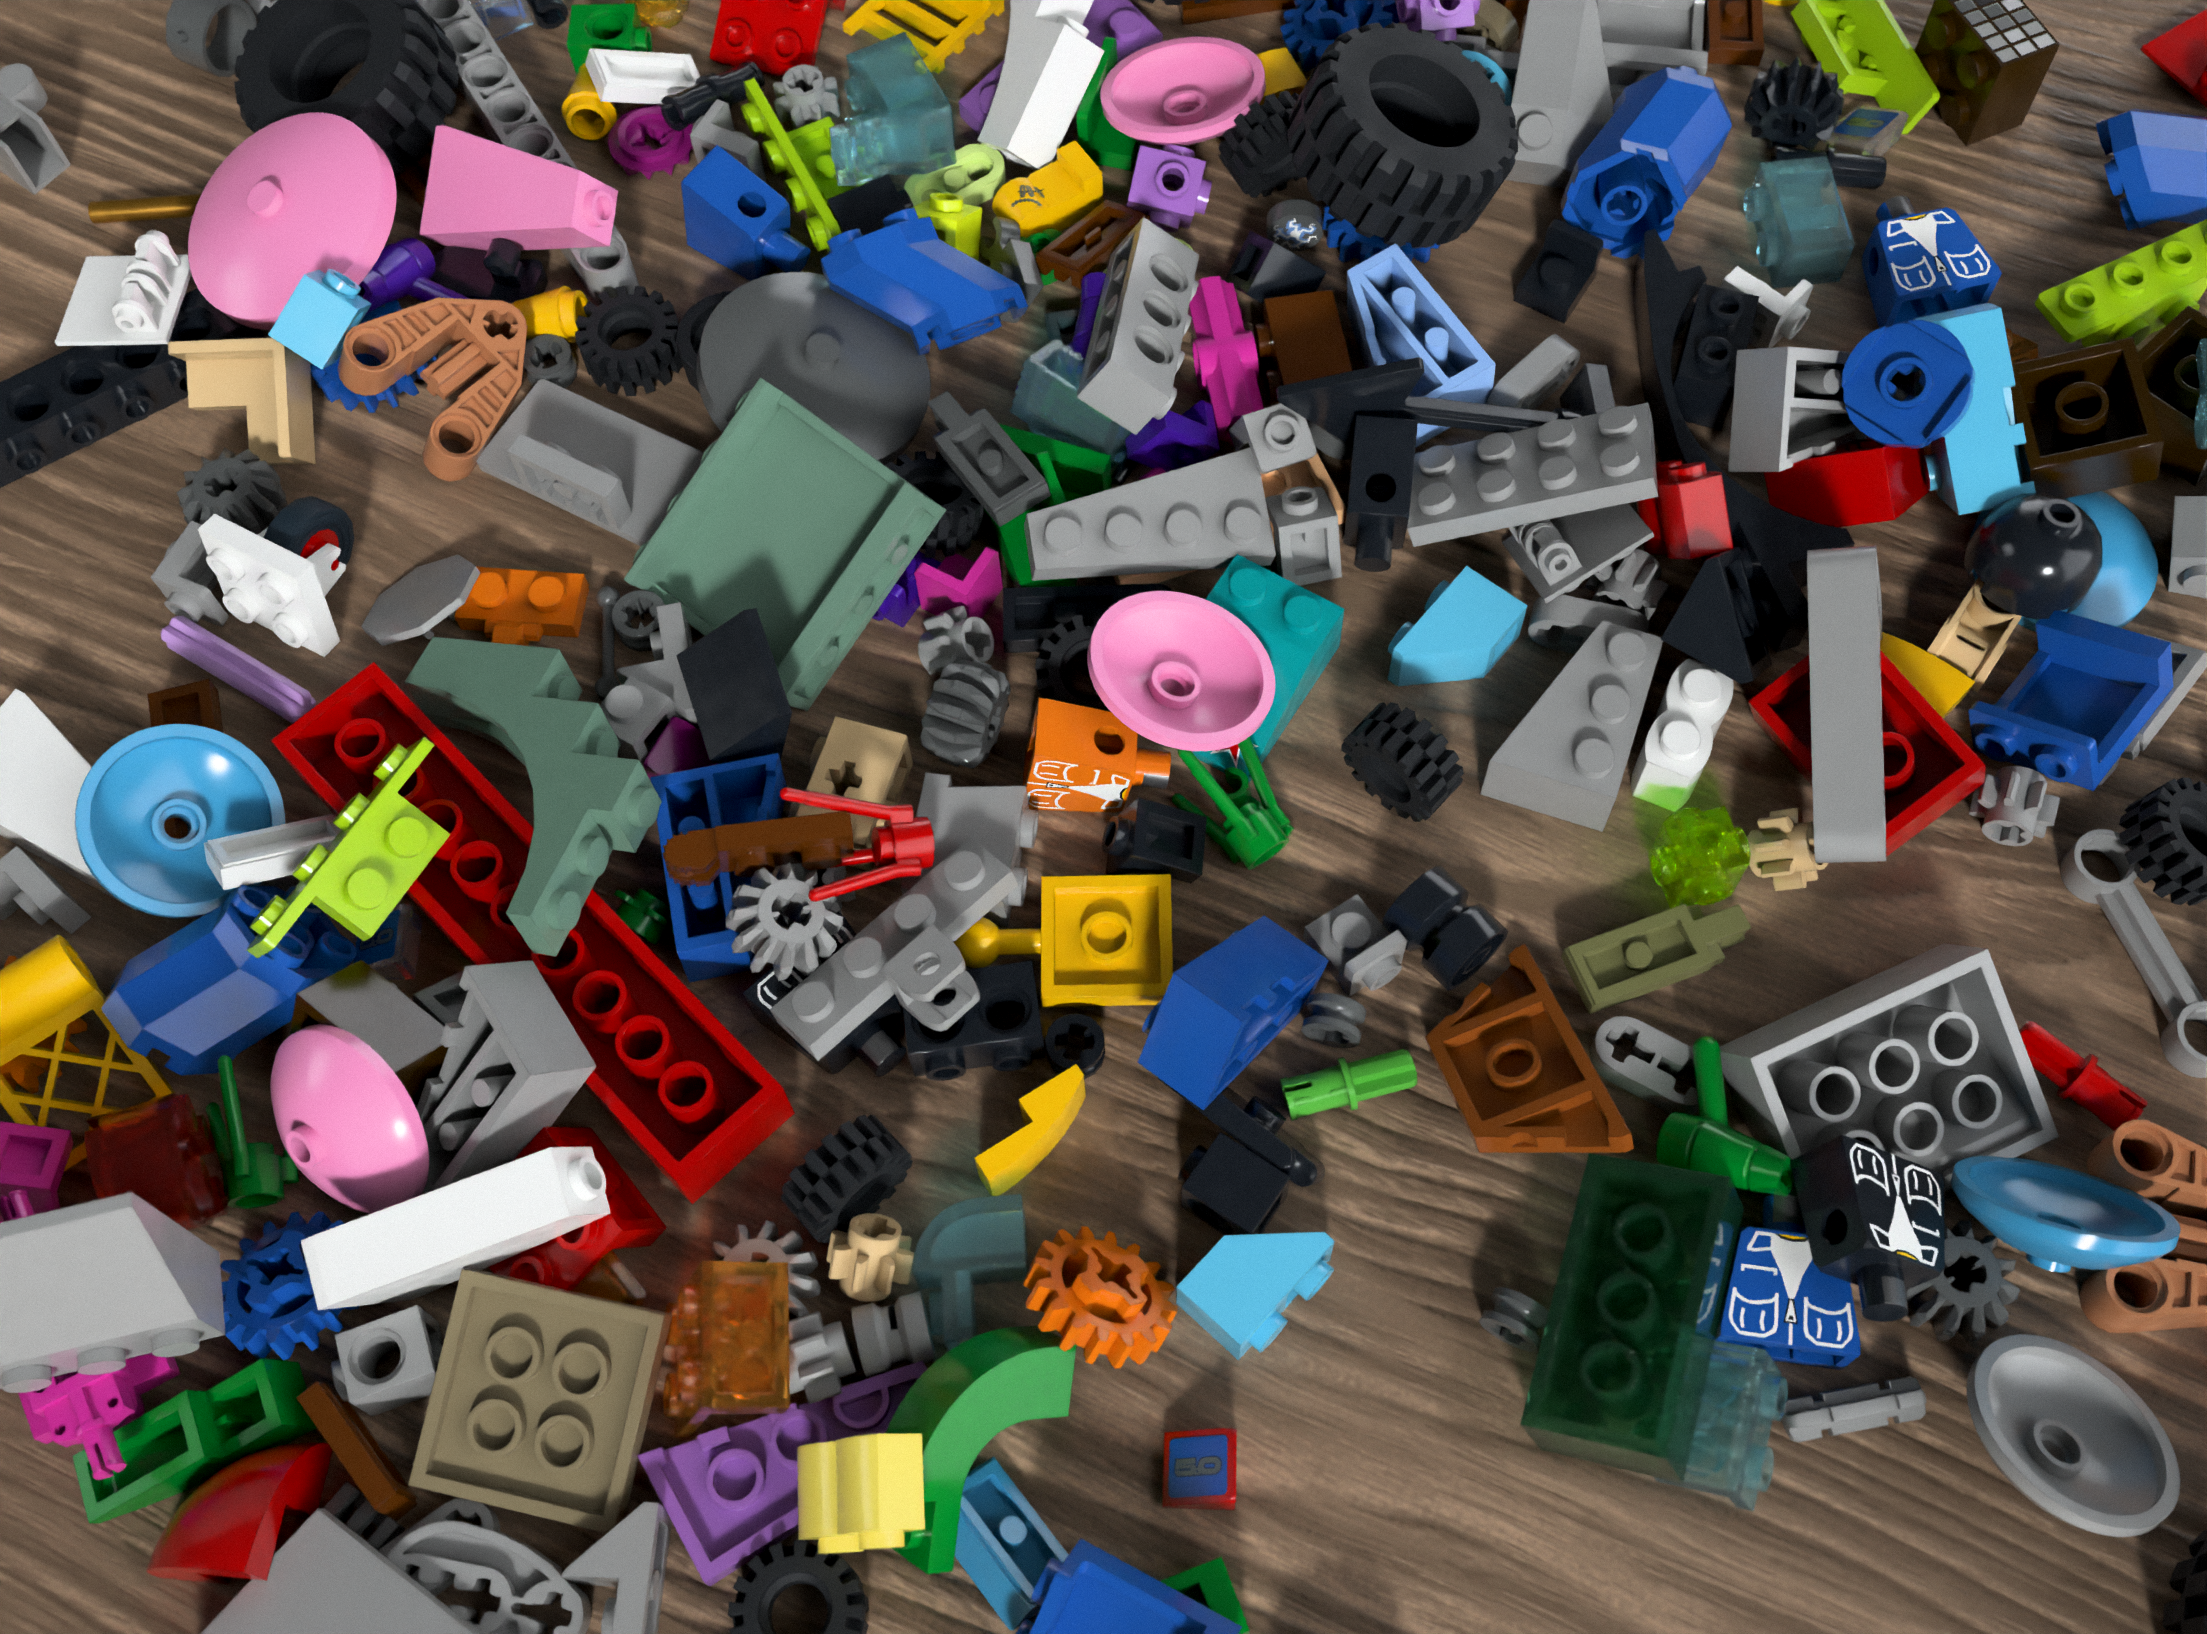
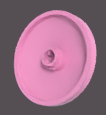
[188,113,397,330]

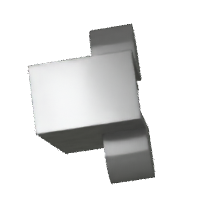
[0,63,71,195]

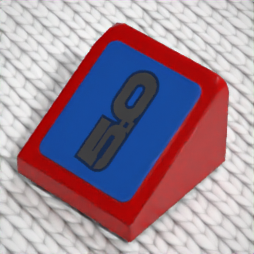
[1162,1428,1237,1510]

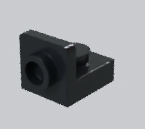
[1514,219,1604,324]
[1102,797,1207,884]

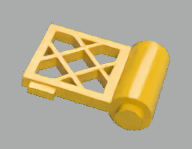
[0,934,178,1171]

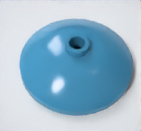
[1969,491,2158,632]
[75,724,285,918]
[1951,1156,2181,1273]

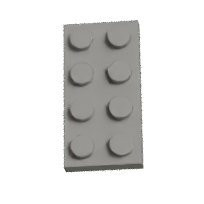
[1407,402,1658,547]

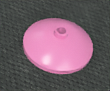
[1100,37,1266,146]
[1087,591,1276,751]
[270,1024,429,1214]

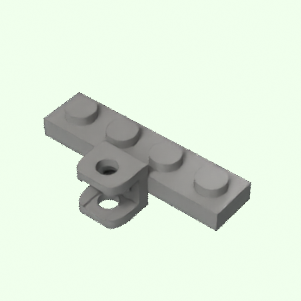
[770,837,1019,1061]

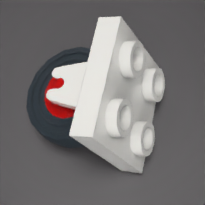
[198,496,354,657]

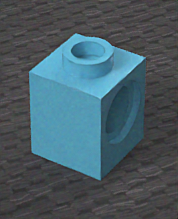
[268,269,371,369]

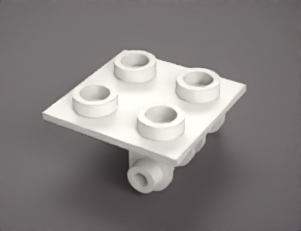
[55,230,192,346]

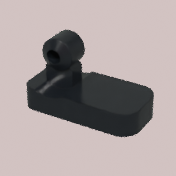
[430,239,548,303]

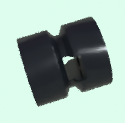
[1382,865,1508,991]

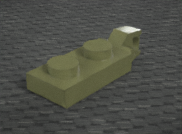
[1561,904,1751,1015]

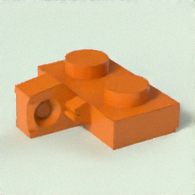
[454,567,589,646]

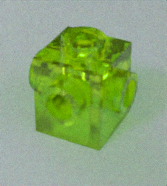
[1648,806,1751,909]

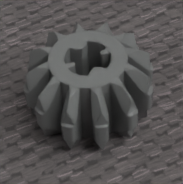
[176,447,288,535]
[920,658,1011,769]
[1906,1220,2021,1342]

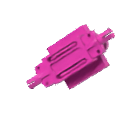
[0,1190,181,1480]

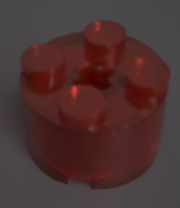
[85,1093,228,1231]

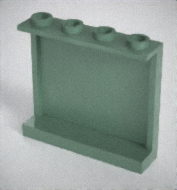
[623,377,946,711]

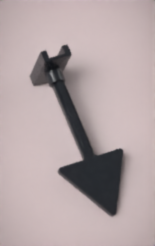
[1276,357,1615,446]

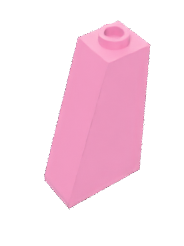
[419,125,618,251]

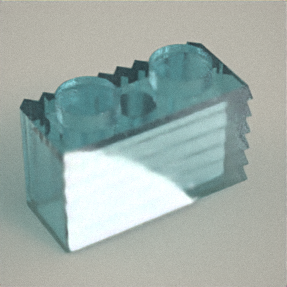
[1009,340,1132,469]

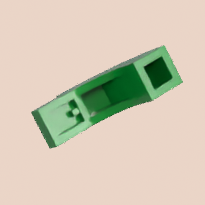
[885,1325,1076,1575]

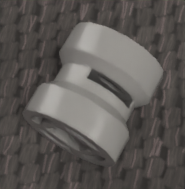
[851,1291,936,1378]

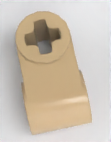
[1927,577,2022,692]

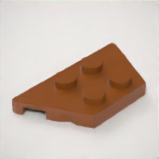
[1425,944,1634,1153]

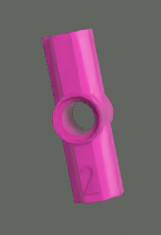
[1188,276,1264,446]

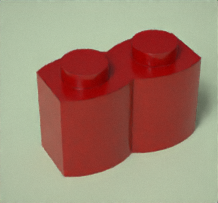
[1636,460,1733,559]

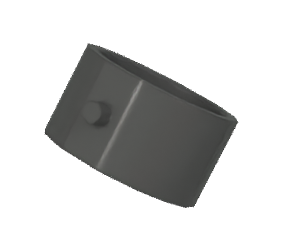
[166,0,257,77]

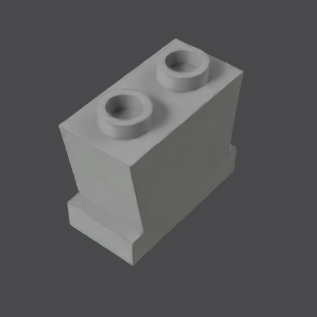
[901,772,1039,928]

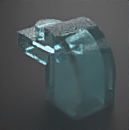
[829,106,957,186]
[913,1194,1029,1351]

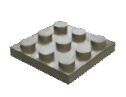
[408,1269,673,1533]

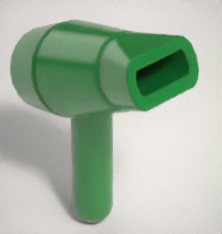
[1656,1036,1794,1197]

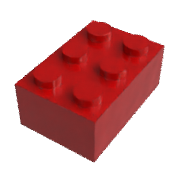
[1748,650,1986,863]

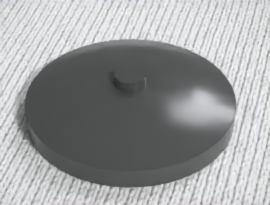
[696,272,931,465]

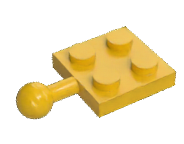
[953,874,1173,1007]

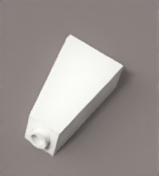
[0,689,137,911]
[301,1146,611,1310]

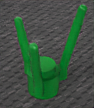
[1171,737,1291,870]
[206,1055,299,1209]

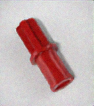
[2019,1021,2148,1131]

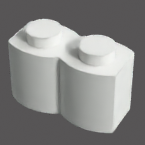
[1631,659,1734,812]

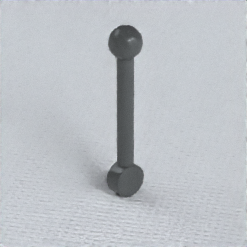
[595,586,620,701]

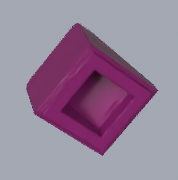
[644,716,718,781]

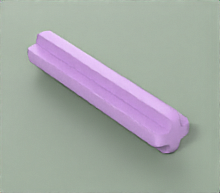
[160,616,316,723]

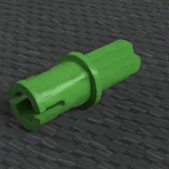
[1280,1049,1417,1121]

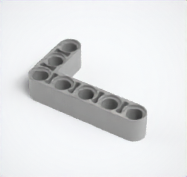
[1807,545,1886,863]

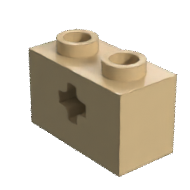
[788,716,913,871]

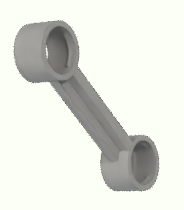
[2060,829,2207,1078]

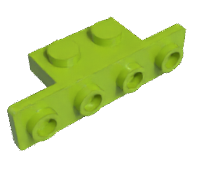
[1791,0,1940,135]
[741,78,868,252]
[2035,219,2207,348]
[246,737,450,958]

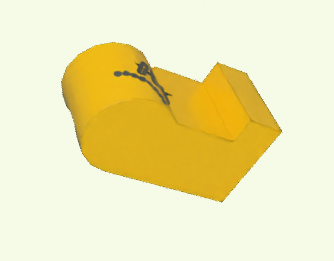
[992,140,1103,238]

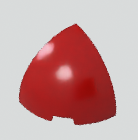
[147,1442,332,1585]

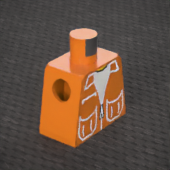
[1022,698,1171,813]

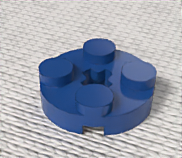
[1842,320,1976,449]

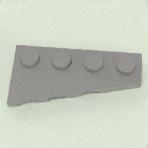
[1024,448,1276,581]

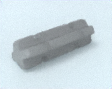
[1781,1376,1927,1443]

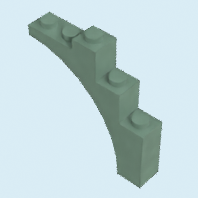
[404,637,662,956]

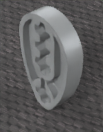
[386,1521,592,1634]

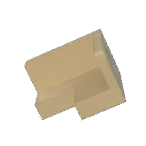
[168,338,316,466]

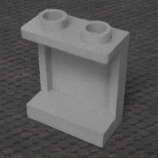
[1596,0,1708,100]

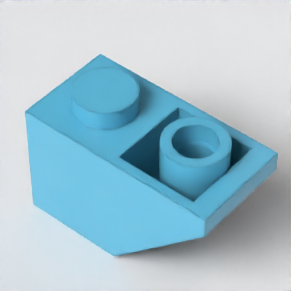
[1388,566,1528,686]
[1176,1232,1335,1360]

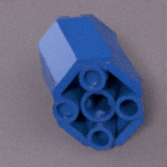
[1560,66,1732,259]
[2096,109,2207,231]
[821,208,1028,355]
[101,885,357,1075]

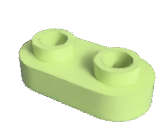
[904,143,1006,206]

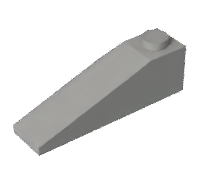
[1505,0,1613,189]

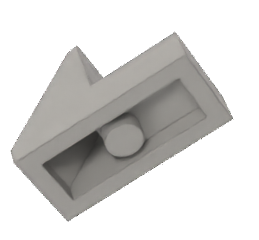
[616,602,700,730]
[562,1502,672,1634]

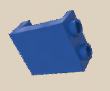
[1968,610,2173,791]
[1016,1538,1242,1634]

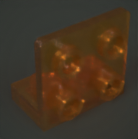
[663,1261,790,1437]

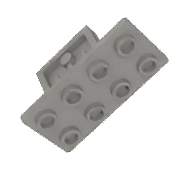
[477,379,704,546]

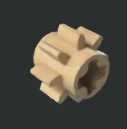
[1746,807,1828,891]
[826,1213,915,1302]

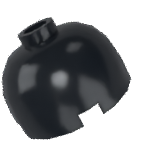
[1964,493,2103,619]

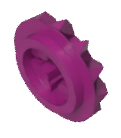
[608,105,693,180]

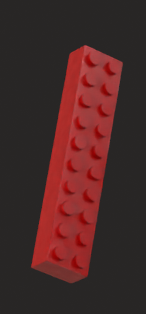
[271,662,795,1205]

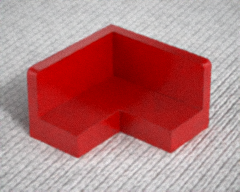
[1764,438,1929,527]

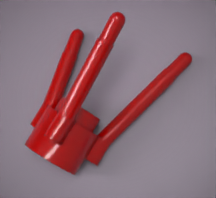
[780,787,935,902]

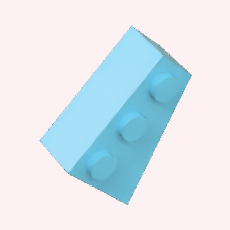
[1912,303,2036,515]

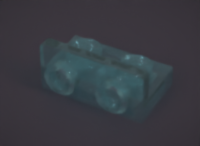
[1650,1334,1788,1511]

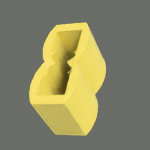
[797,1434,925,1554]

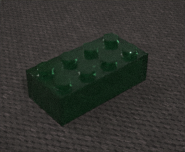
[1520,1153,1744,1484]

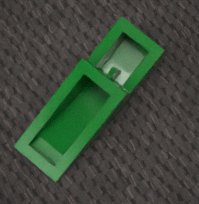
[72,1358,317,1524]

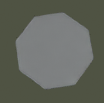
[361,554,480,646]

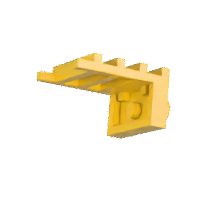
[842,0,1005,79]

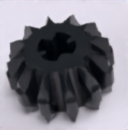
[1744,56,1844,150]

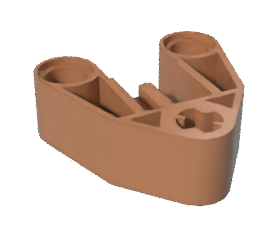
[338,298,527,481]
[2079,1120,2207,1333]

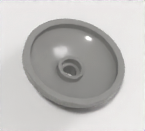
[1967,1334,2181,1537]

